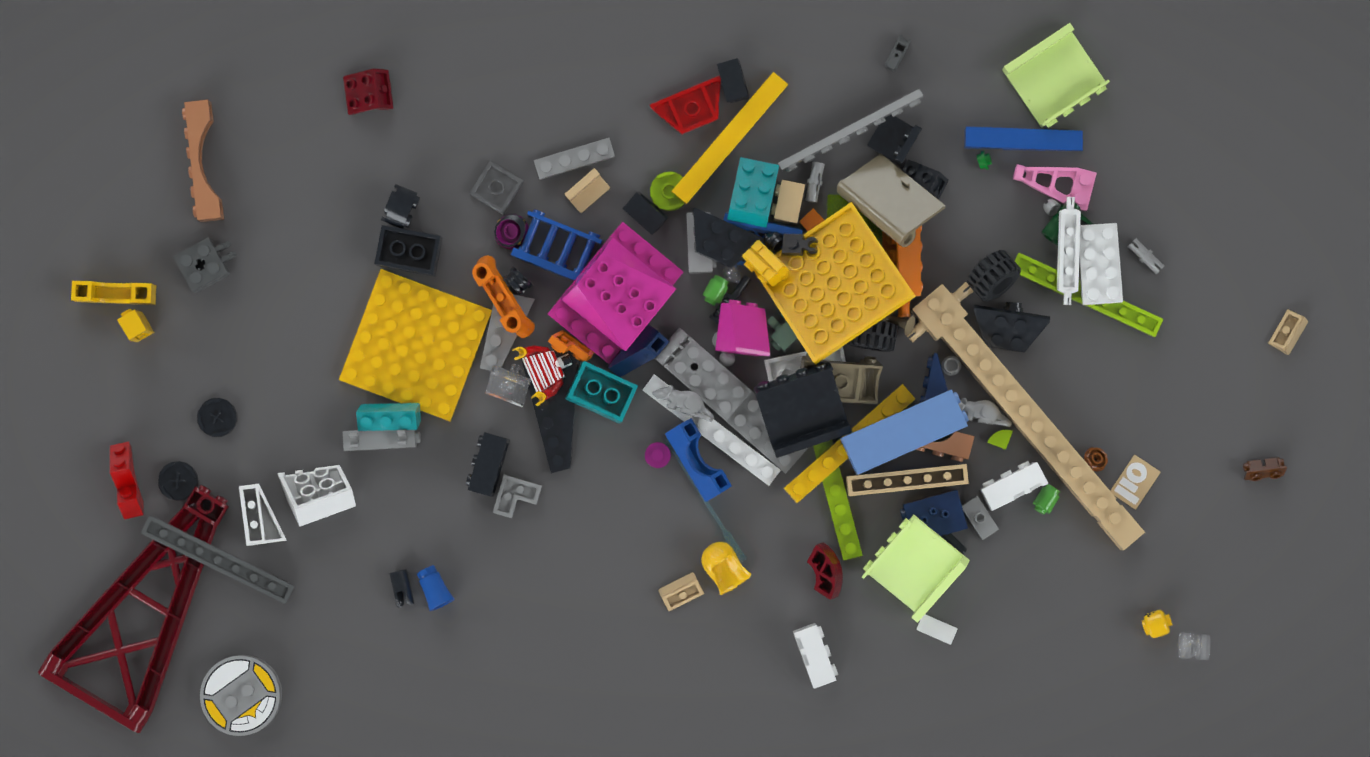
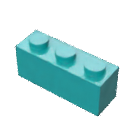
[356,403,421,431]

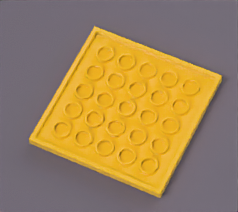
[754,202,916,365]
[339,269,492,422]

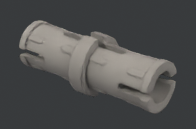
[805,162,825,203]
[1127,238,1165,274]

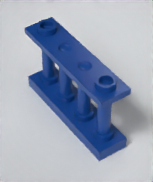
[511,209,603,281]

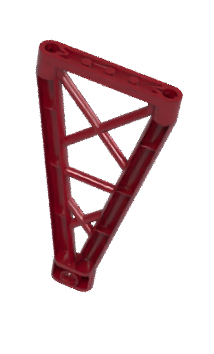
[38,485,229,733]

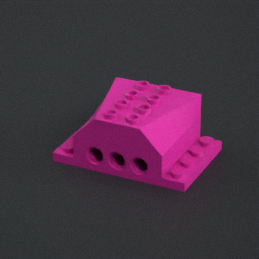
[547,222,683,364]

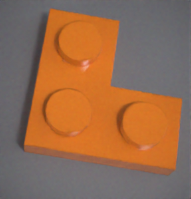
[548,330,595,361]

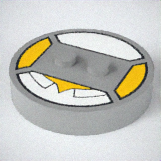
[200,655,282,736]

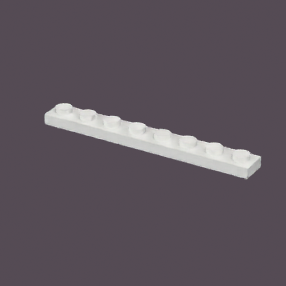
[643,374,781,486]

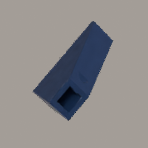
[608,324,669,377]
[919,353,948,403]

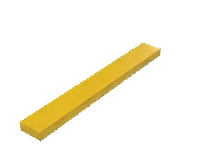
[671,72,789,204]

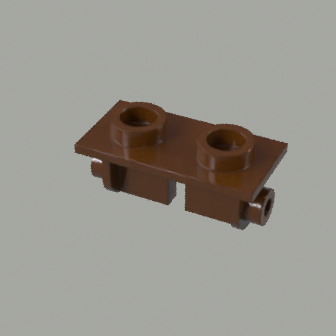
[1243,457,1287,481]

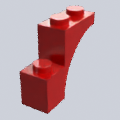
[110,441,144,520]

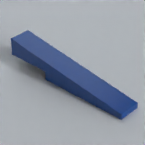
[964,127,1083,151]

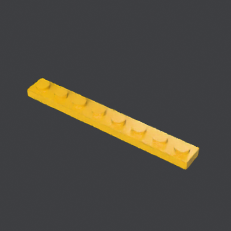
[784,384,915,503]

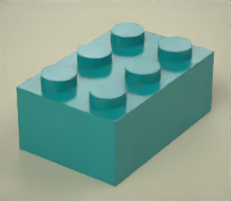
[727,157,779,228]
[565,361,638,424]

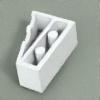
[979,461,1048,511]
[239,484,287,546]

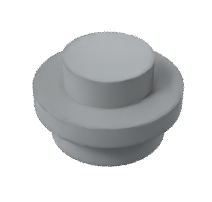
[941,356,961,376]

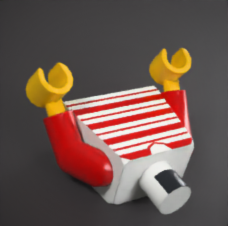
[512,345,572,406]

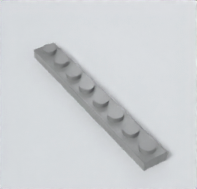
[778,89,923,172]

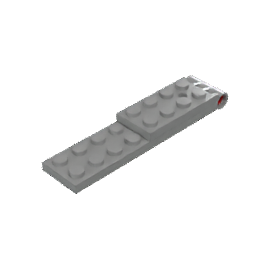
[654,328,808,474]

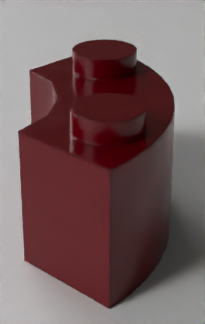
[807,542,843,600]

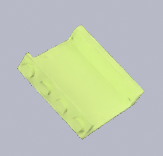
[1002,23,1110,128]
[862,515,970,623]

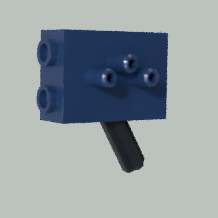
[900,490,968,554]

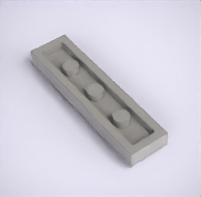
[534,138,615,180]

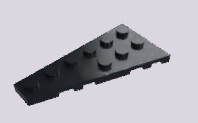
[521,350,578,473]

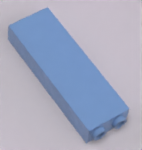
[840,389,969,475]

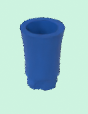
[417,565,455,611]

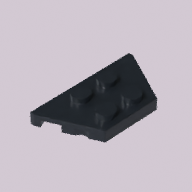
[692,208,764,268]
[974,305,1050,353]

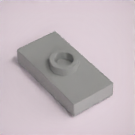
[962,496,999,540]

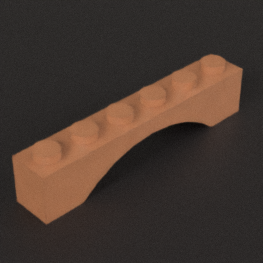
[182,100,224,222]

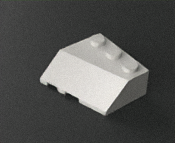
[278,465,356,527]

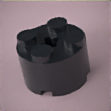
[381,184,420,229]

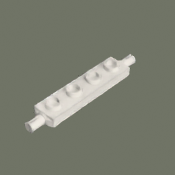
[1057,197,1081,305]

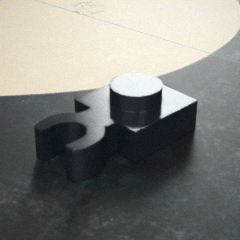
[782,234,818,256]

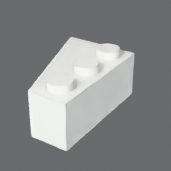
[793,623,838,689]

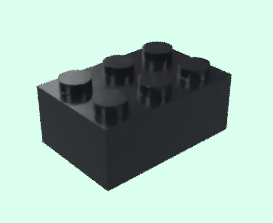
[374,225,443,277]
[466,432,510,497]

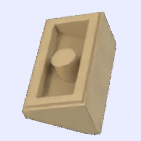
[1268,309,1308,355]
[658,572,704,611]

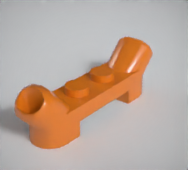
[472,255,535,338]

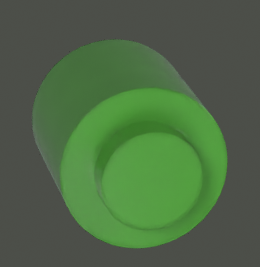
[703,275,729,306]
[1033,484,1060,515]

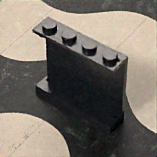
[753,362,852,458]

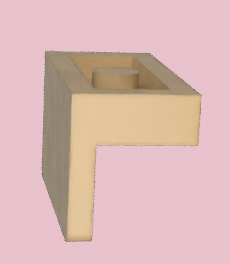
[565,168,610,213]

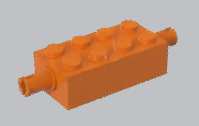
[882,225,923,318]

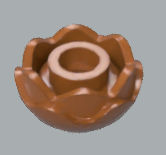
[1084,447,1108,472]

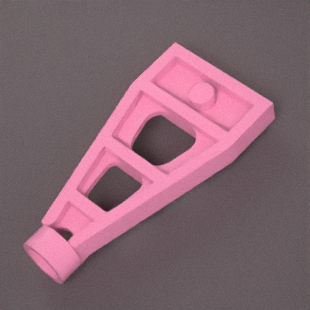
[1013,164,1097,212]

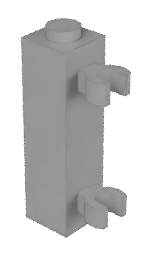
[343,430,421,451]

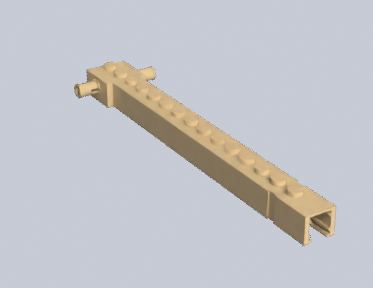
[907,282,1145,550]

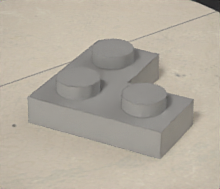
[493,475,542,518]

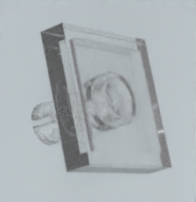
[486,364,531,407]

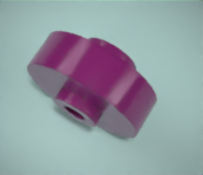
[645,442,671,468]

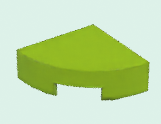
[987,430,1013,450]

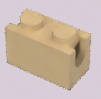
[771,180,805,225]

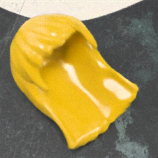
[701,542,751,595]

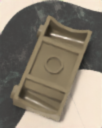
[800,353,883,404]

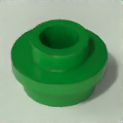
[977,150,992,170]

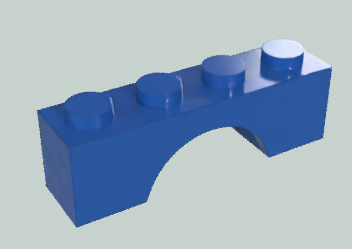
[665,418,732,502]

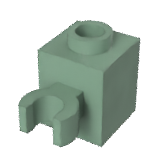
[767,316,798,352]

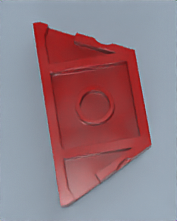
[650,75,721,135]

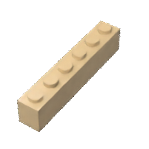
[846,464,969,496]

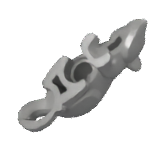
[652,385,714,422]
[958,398,1012,427]

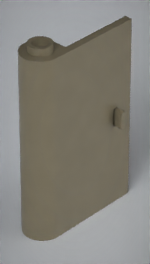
[837,154,945,247]

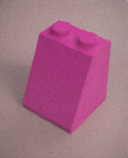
[715,300,770,356]

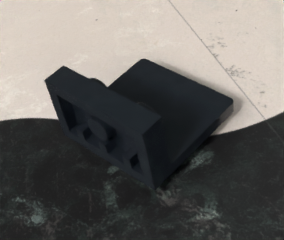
[867,114,922,166]
[902,160,949,200]

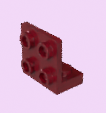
[343,68,394,115]

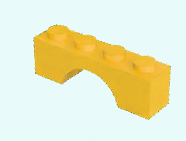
[71,281,156,305]

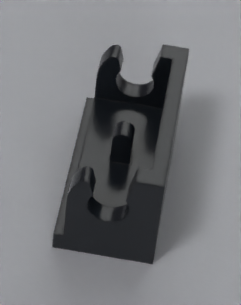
[717,58,750,103]
[622,191,669,235]

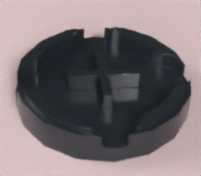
[197,398,237,437]
[158,461,199,501]

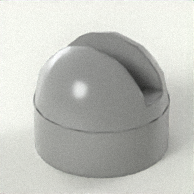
[1043,199,1061,216]

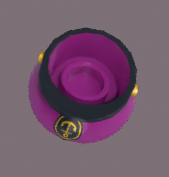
[494,214,529,250]

